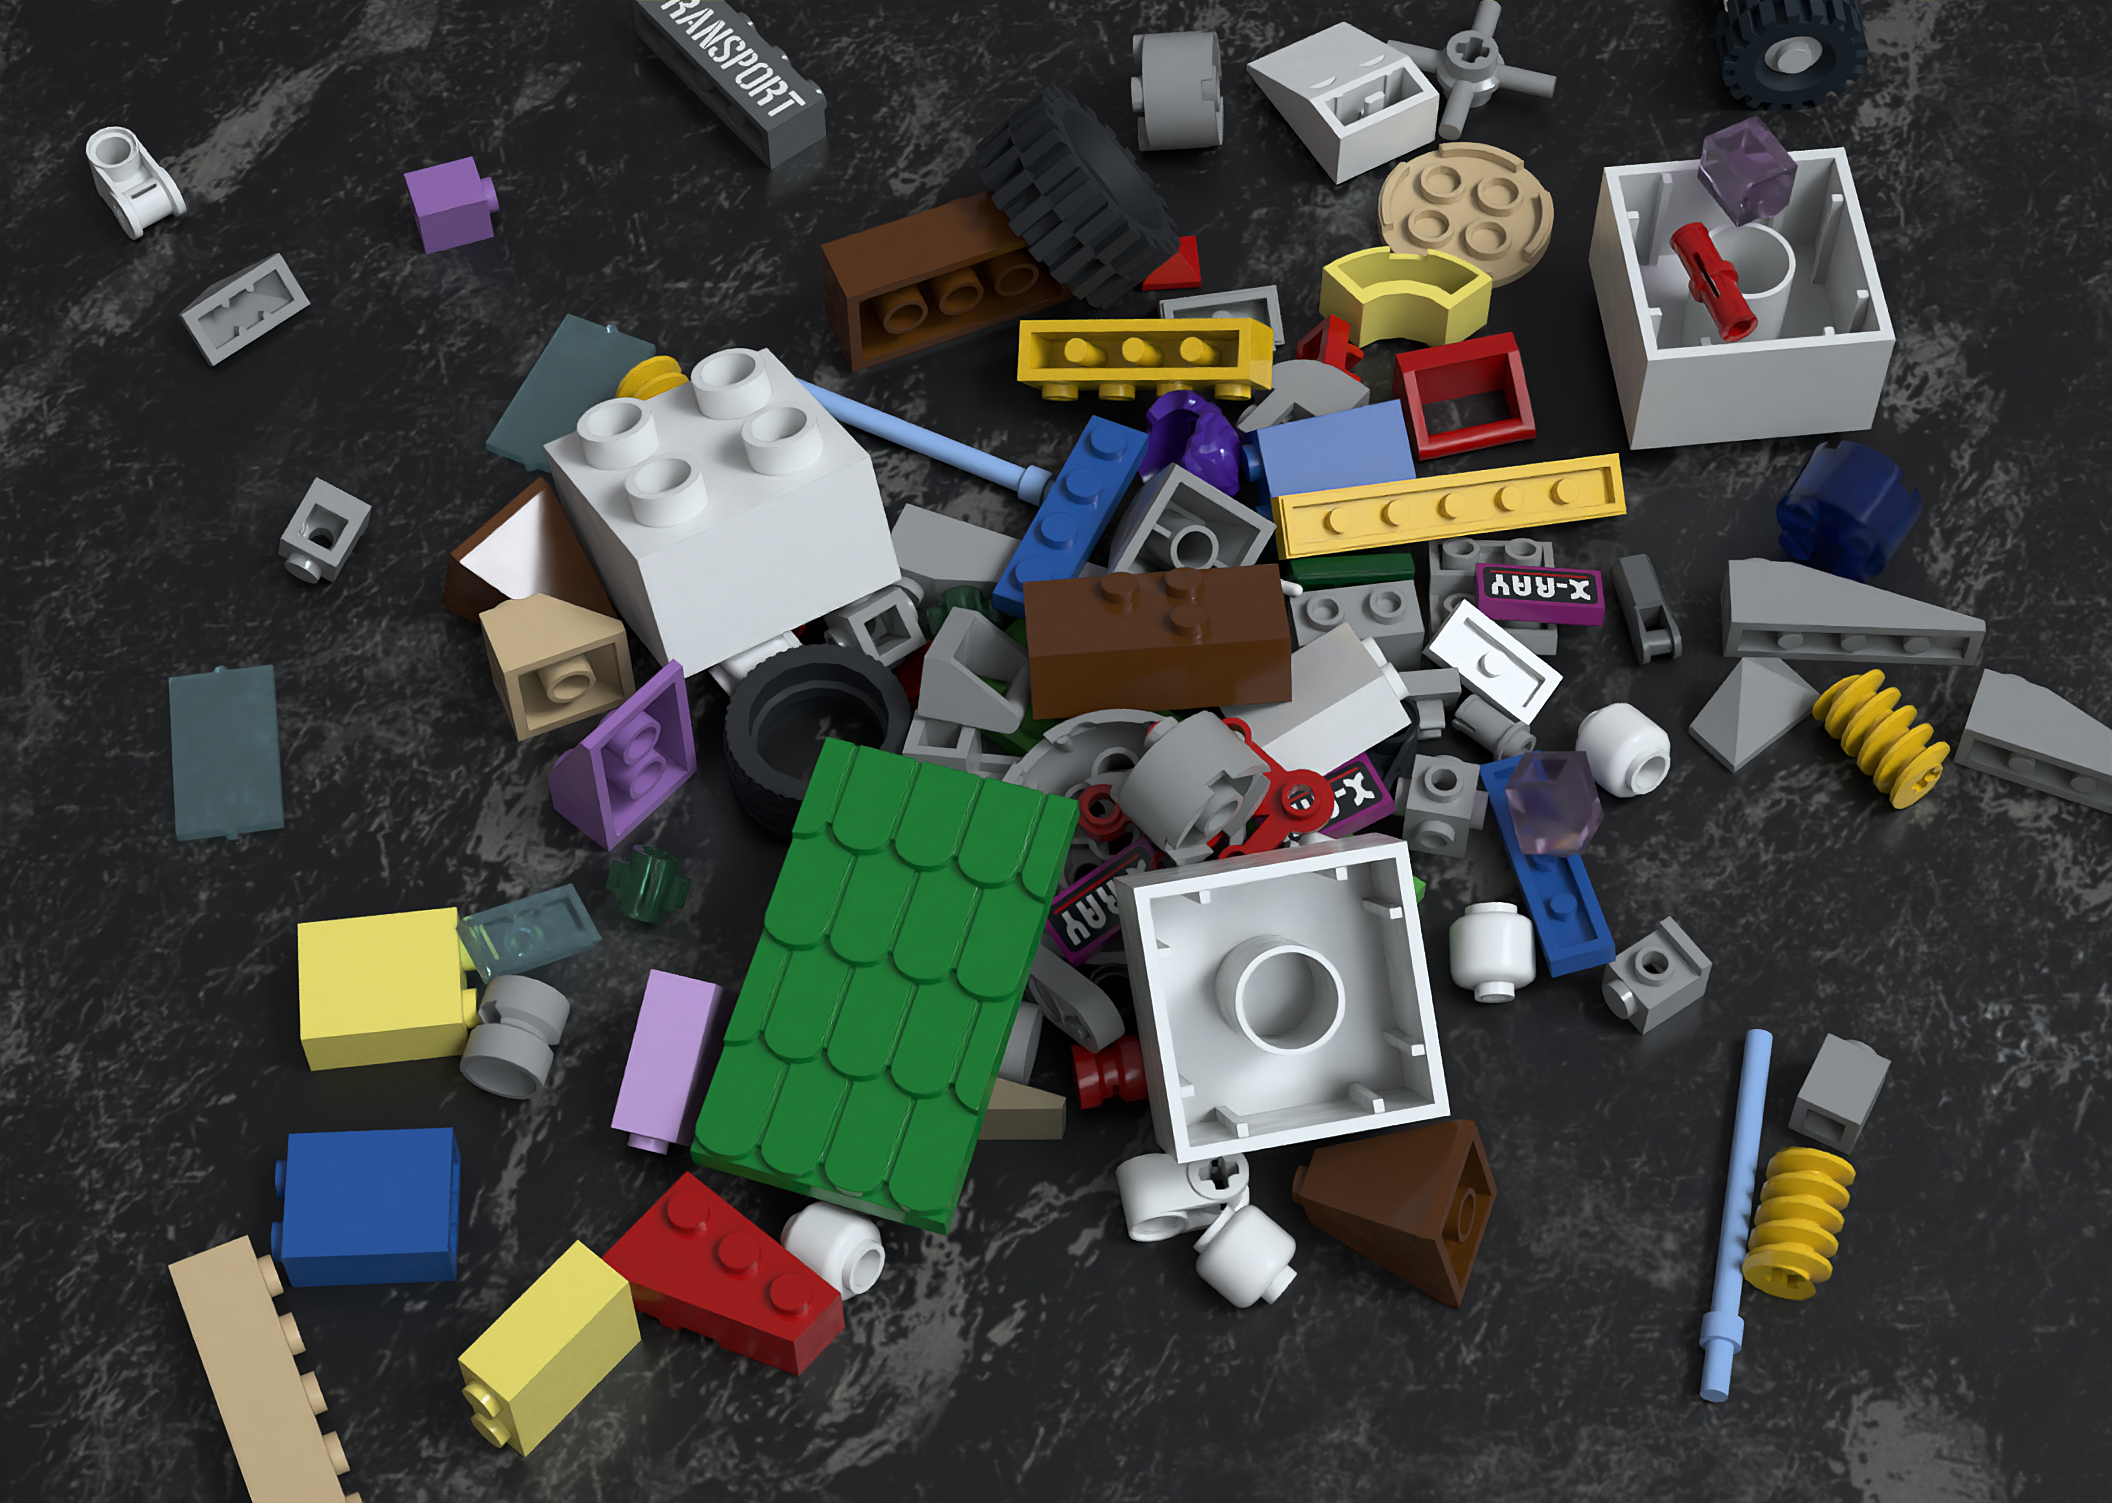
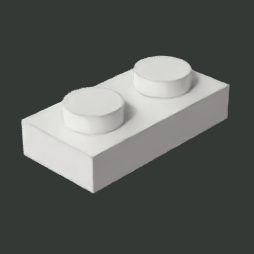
[1422,599,1563,725]

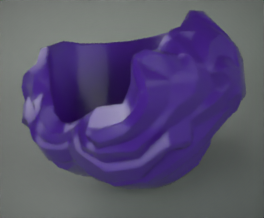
[1137,389,1242,499]

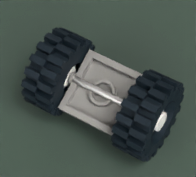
[1715,0,1868,111]

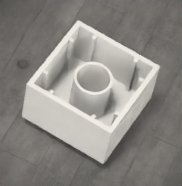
[1589,147,1896,450]
[543,348,902,678]
[1113,832,1450,1164]

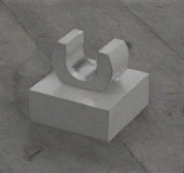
[1398,667,1462,740]

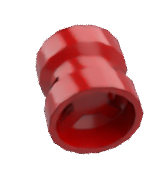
[1069,1033,1147,1110]

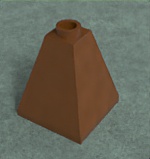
[443,476,618,625]
[1292,1119,1498,1308]

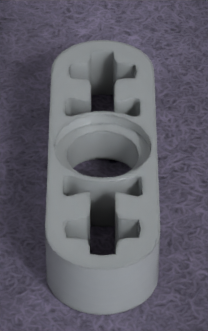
[1022,943,1125,1053]

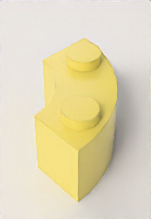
[1319,246,1493,348]

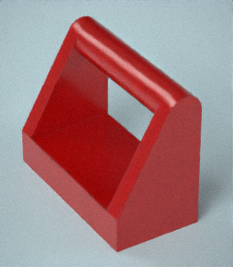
[1392,332,1536,461]

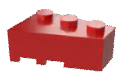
[601,1171,845,1376]

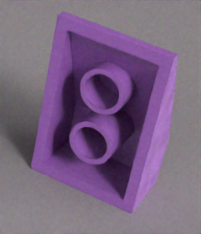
[547,659,698,852]

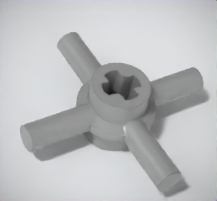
[1387,0,1557,141]

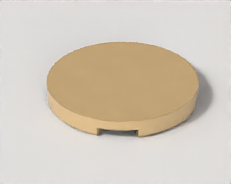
[1377,142,1554,289]

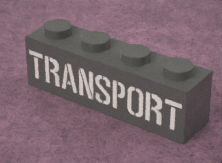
[632,0,827,169]

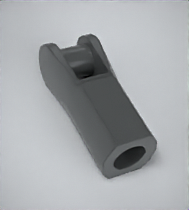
[1609,553,1682,664]

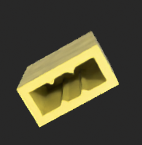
[298,907,480,1071]
[458,1240,641,1457]

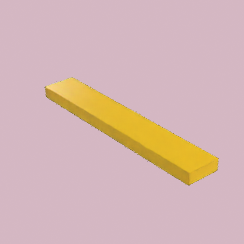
[1270,453,1627,560]

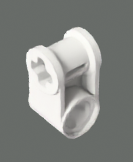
[86,127,186,240]
[1116,1153,1249,1242]

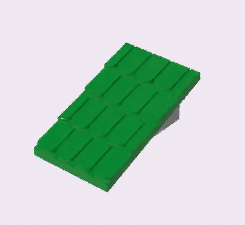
[690,737,1080,1236]

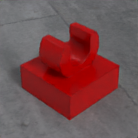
[1295,314,1364,383]

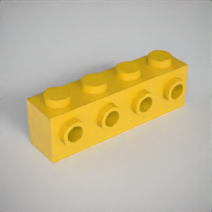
[1017,318,1274,401]

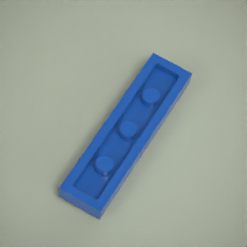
[992,415,1149,620]
[1479,750,1616,978]

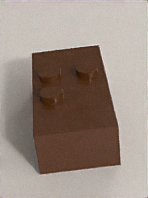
[820,190,1072,372]
[1023,564,1292,720]

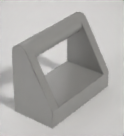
[917,607,1031,734]

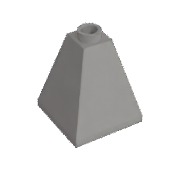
[1107,462,1277,574]

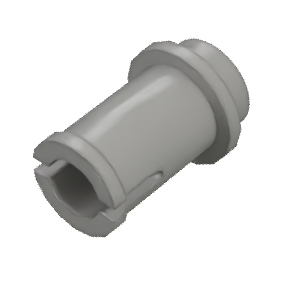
[1452,694,1536,762]

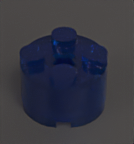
[1776,441,1923,584]

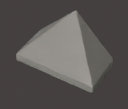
[178,253,310,366]
[1688,657,1821,773]

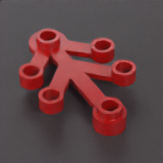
[1078,717,1334,871]

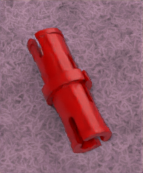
[1669,222,1758,342]

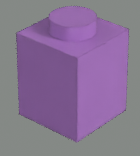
[404,157,499,254]

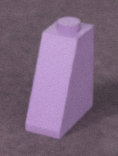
[611,969,739,1155]

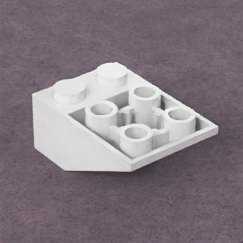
[1246,22,1440,185]

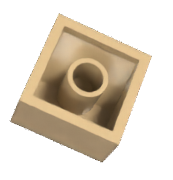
[479,593,636,742]

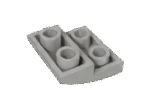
[1427,537,1558,655]

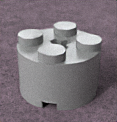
[1131,31,1224,152]
[1110,711,1271,866]

